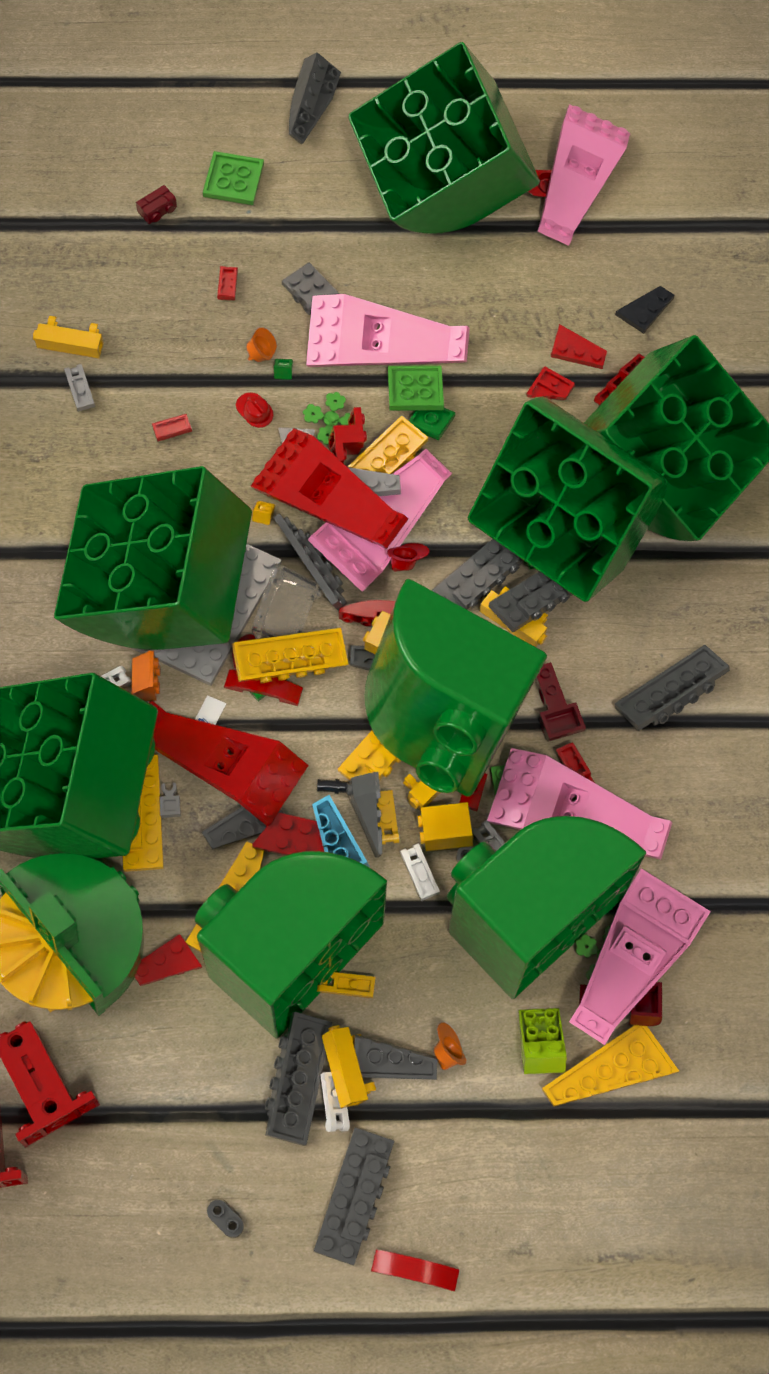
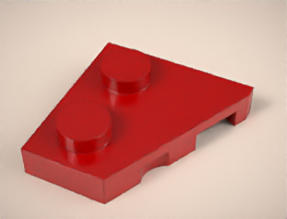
[526,366,575,400]

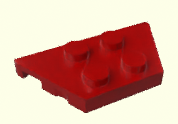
[252,813,325,855]

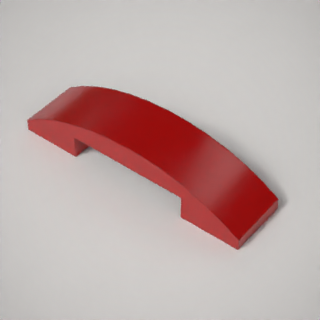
[224,670,303,706]
[371,1249,459,1292]

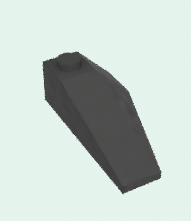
[346,772,383,858]

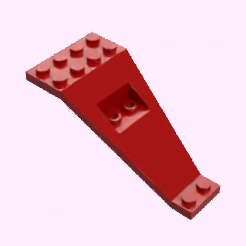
[251,429,408,549]
[149,701,309,826]

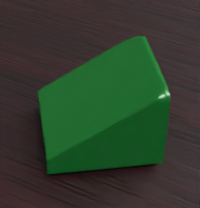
[274,359,293,380]

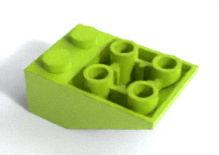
[518,1008,567,1074]

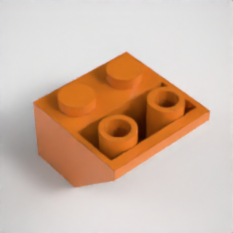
[132,651,161,701]

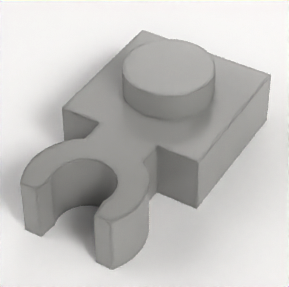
[160,783,181,818]

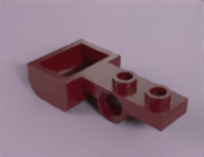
[536,662,586,742]
[579,982,662,1026]

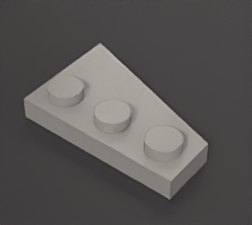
[348,467,401,496]

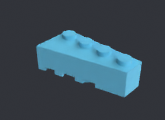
[312,795,370,867]

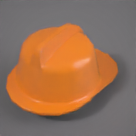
[246,327,277,362]
[434,1023,466,1070]

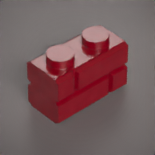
[136,185,177,225]

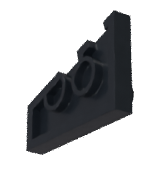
[615,286,675,334]

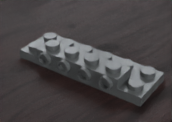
[282,262,339,315]
[273,513,347,611]
[432,539,524,610]
[488,571,573,632]
[615,645,730,731]
[265,1012,332,1146]
[314,1128,394,1266]

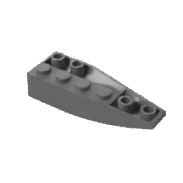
[289,52,341,144]

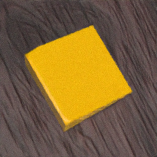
[252,501,276,525]

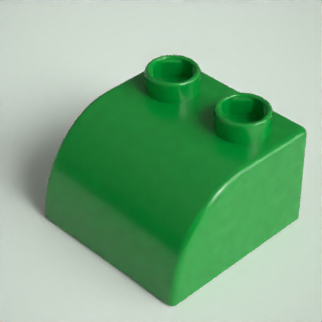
[348,42,540,234]
[584,335,769,541]
[467,397,667,602]
[54,466,252,650]
[364,579,547,797]
[0,673,158,858]
[446,816,646,999]
[195,851,387,1039]

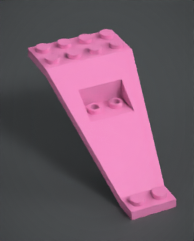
[538,104,630,246]
[306,294,470,367]
[308,449,452,592]
[487,748,672,860]
[569,868,711,1045]

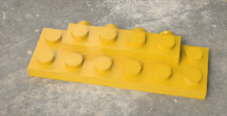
[348,416,428,474]
[232,628,349,683]
[338,730,401,781]
[123,755,164,872]

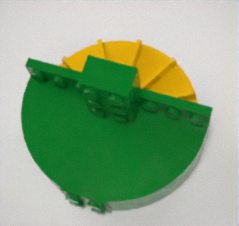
[0,853,144,1016]

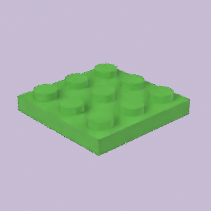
[203,151,264,205]
[388,366,444,411]

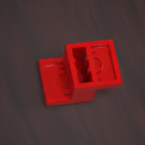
[328,407,367,464]

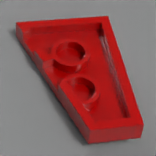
[551,324,607,369]
[135,934,202,986]

